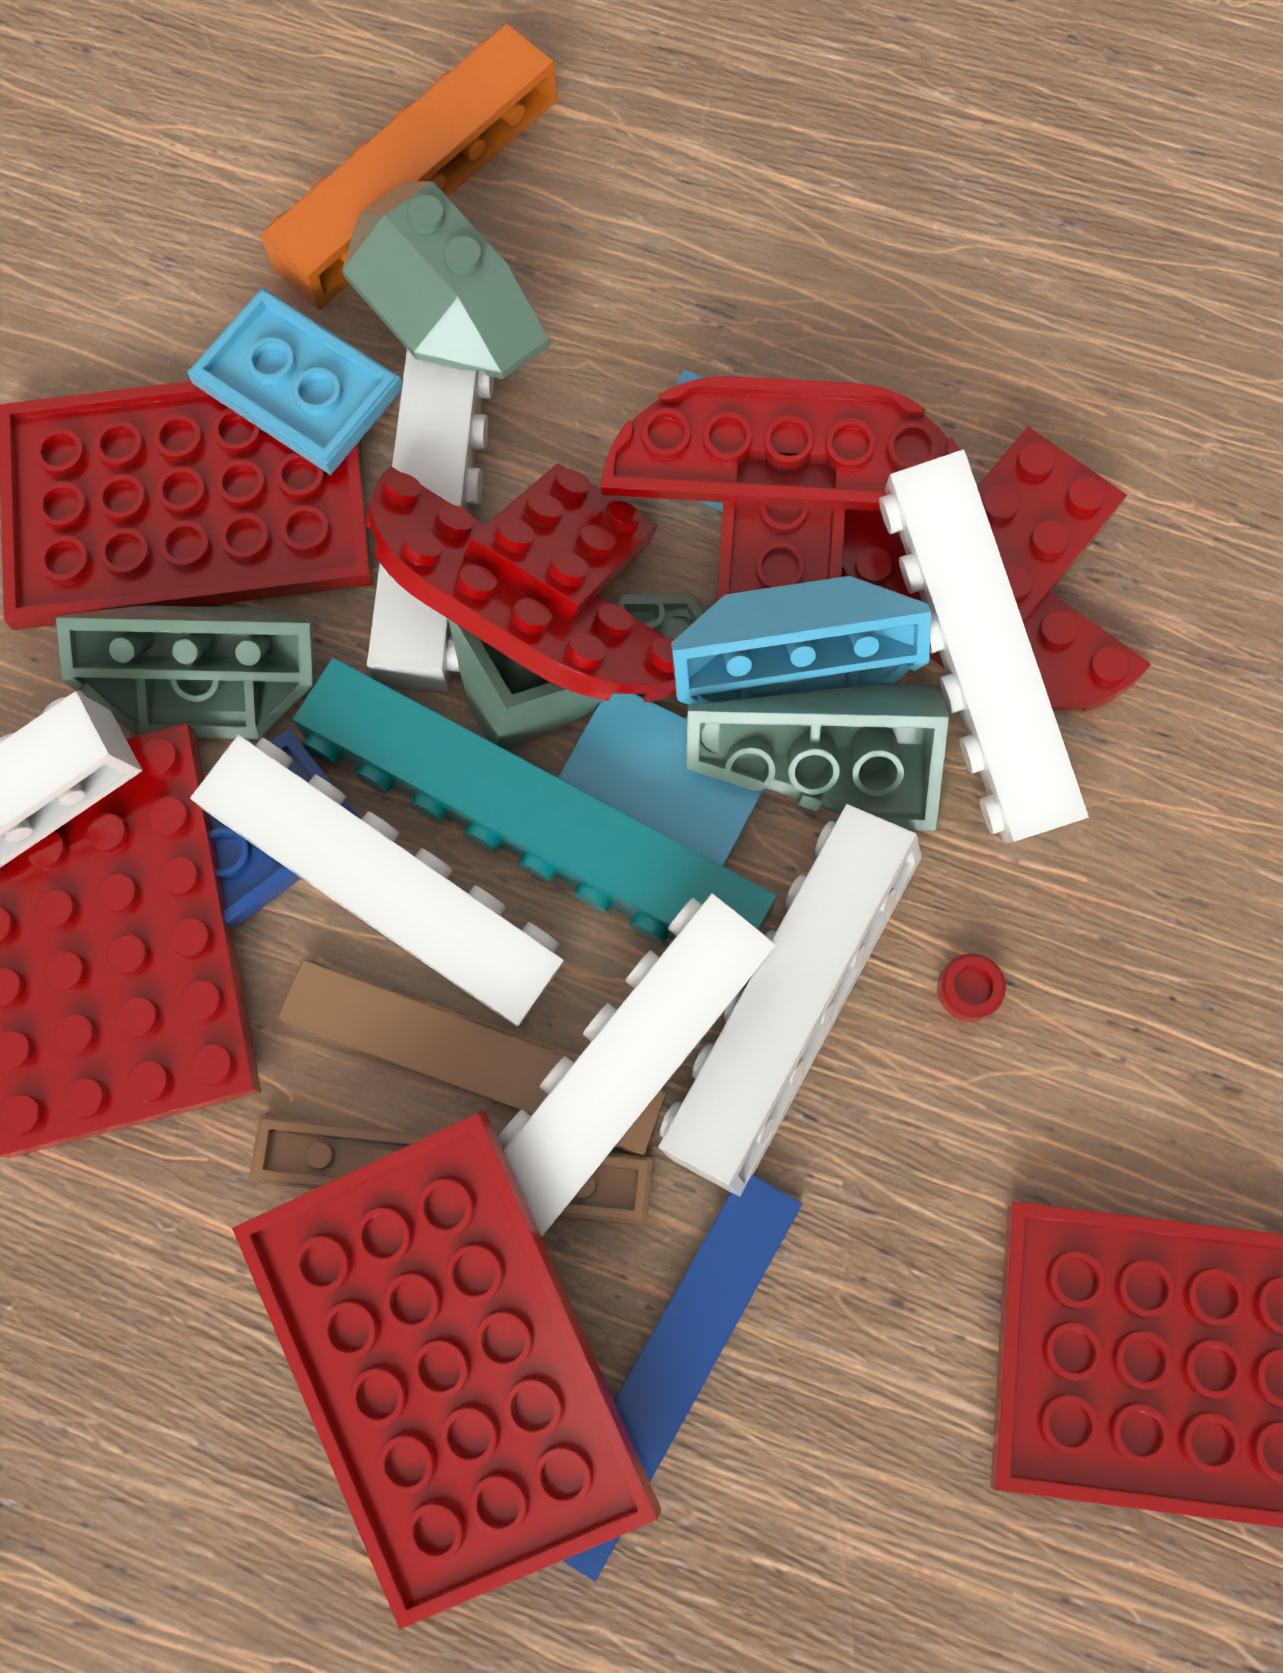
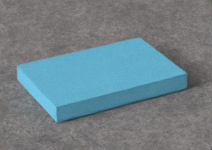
[187,288,403,475]
[558,693,765,867]

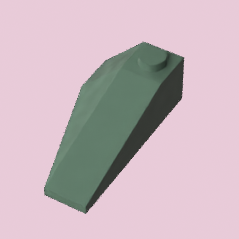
[448,594,705,749]
[686,684,949,831]

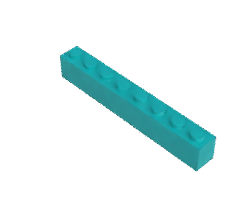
[292,657,777,944]

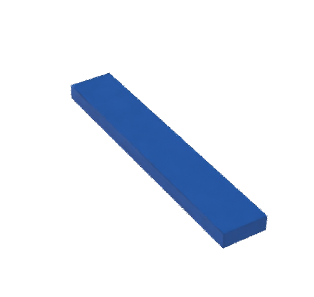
[562,1175,802,1582]

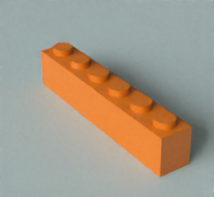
[260,23,558,310]

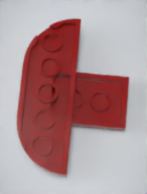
[600,376,960,602]
[842,426,1151,711]
[366,463,676,702]

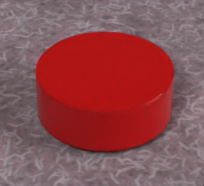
[937,954,1006,1022]

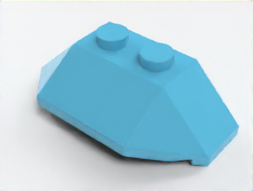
[671,576,931,705]

